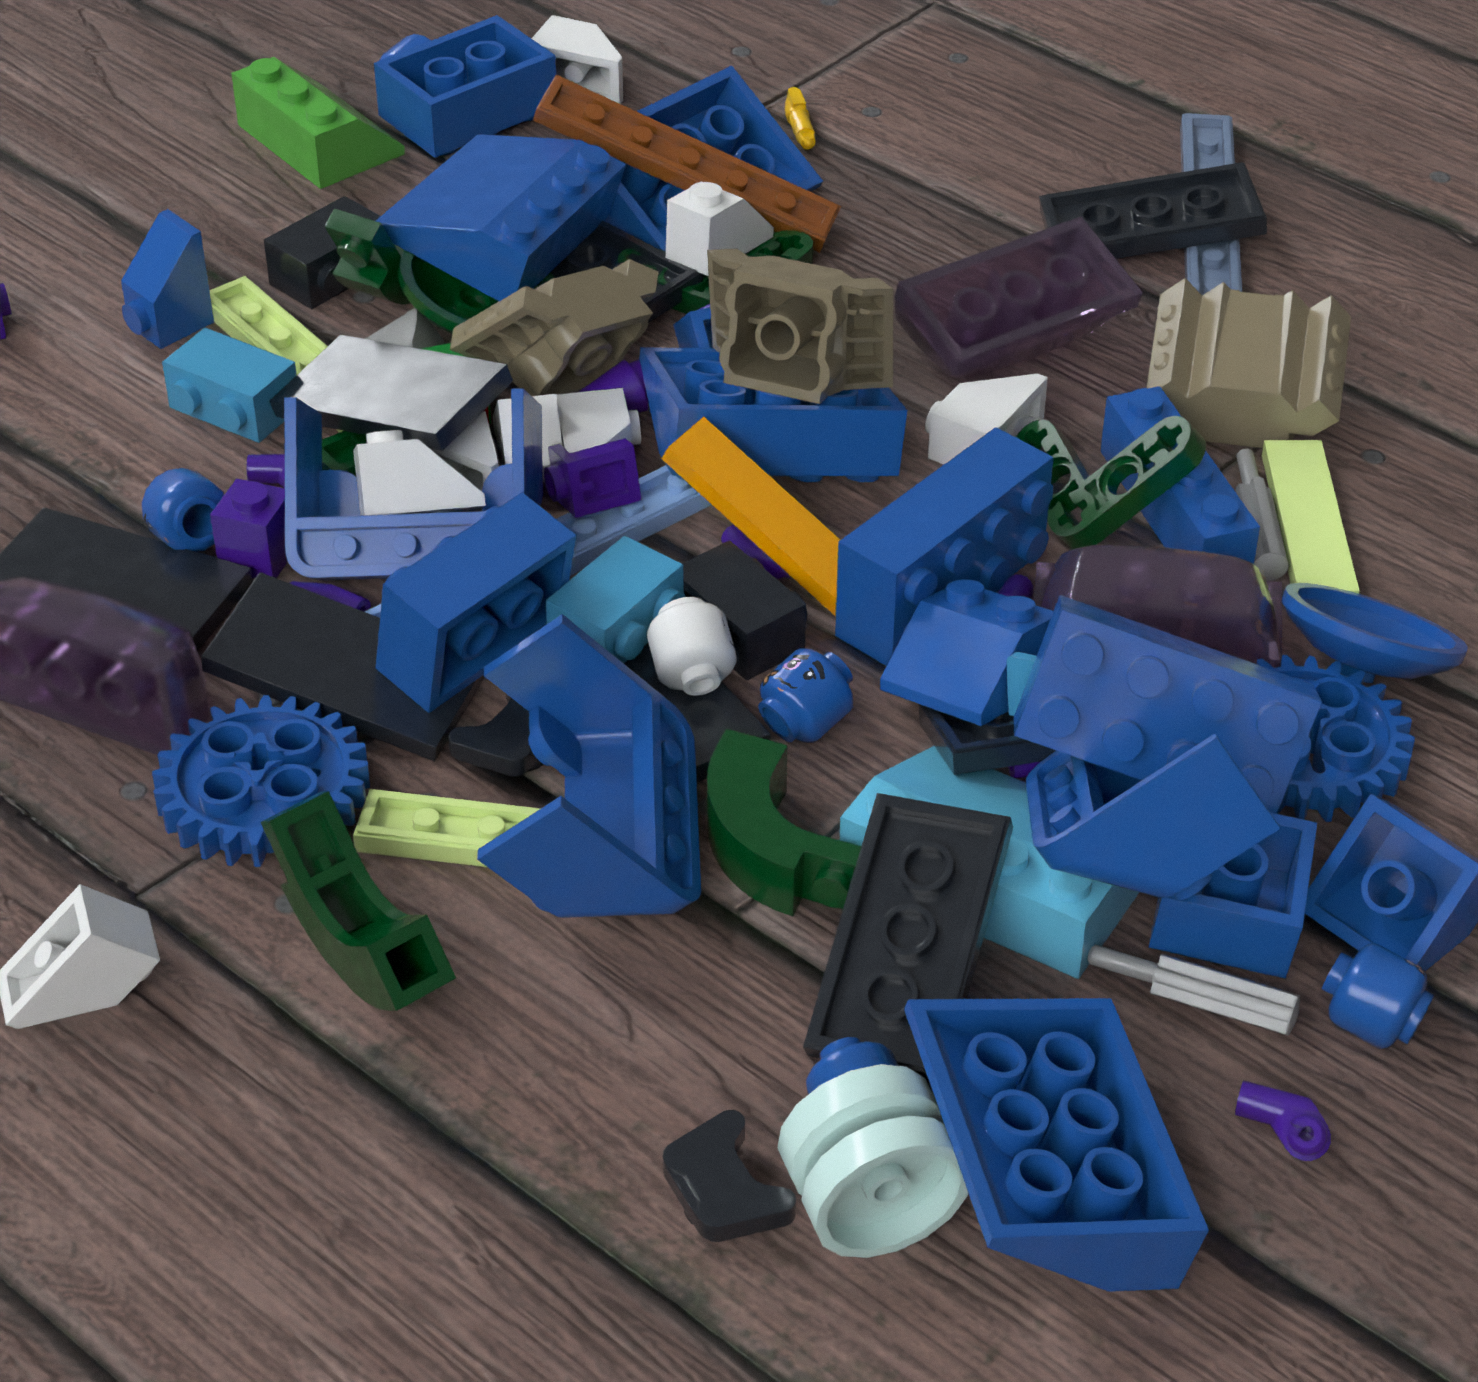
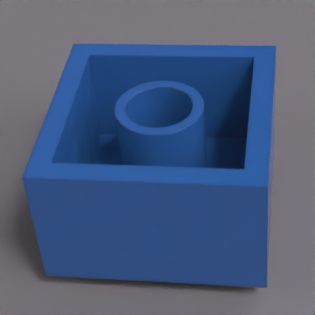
[1148,812,1317,979]

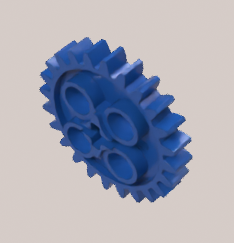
[1256,655,1415,822]
[152,695,370,867]

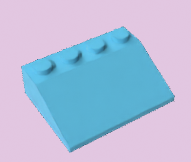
[839,746,1139,979]

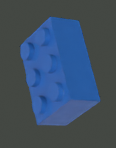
[374,15,556,158]
[375,492,577,713]

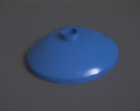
[1282,583,1468,683]

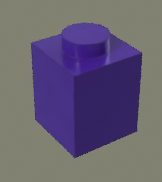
[210,478,288,578]

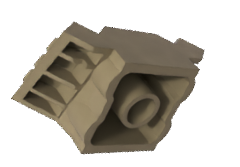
[707,248,893,404]
[450,259,658,396]
[1146,278,1351,448]

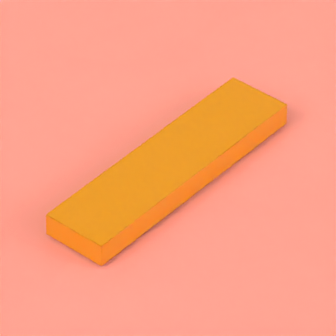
[661,417,840,617]

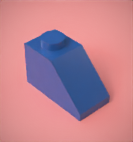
[121,209,214,349]

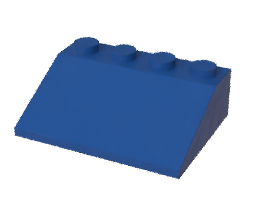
[604,65,823,252]
[376,134,626,301]
[639,347,908,482]
[904,998,1209,1292]

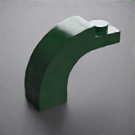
[324,208,411,305]
[707,729,861,917]
[260,791,456,1011]

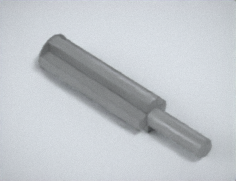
[1236,449,1289,581]
[1087,945,1300,1036]

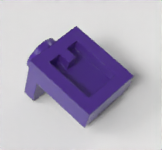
[544,438,642,518]

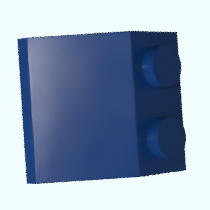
[880,579,1054,726]
[1305,794,1478,971]

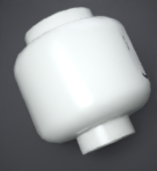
[647,597,737,696]

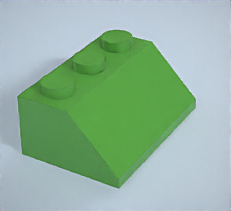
[231,57,405,189]

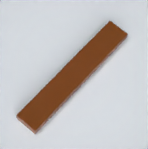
[533,75,841,253]

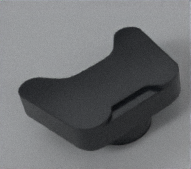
[449,694,544,776]
[663,1110,796,1242]

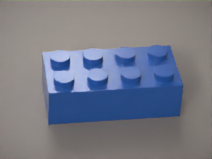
[835,427,1053,666]
[1014,595,1322,814]

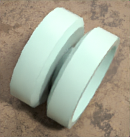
[777,1064,968,1258]

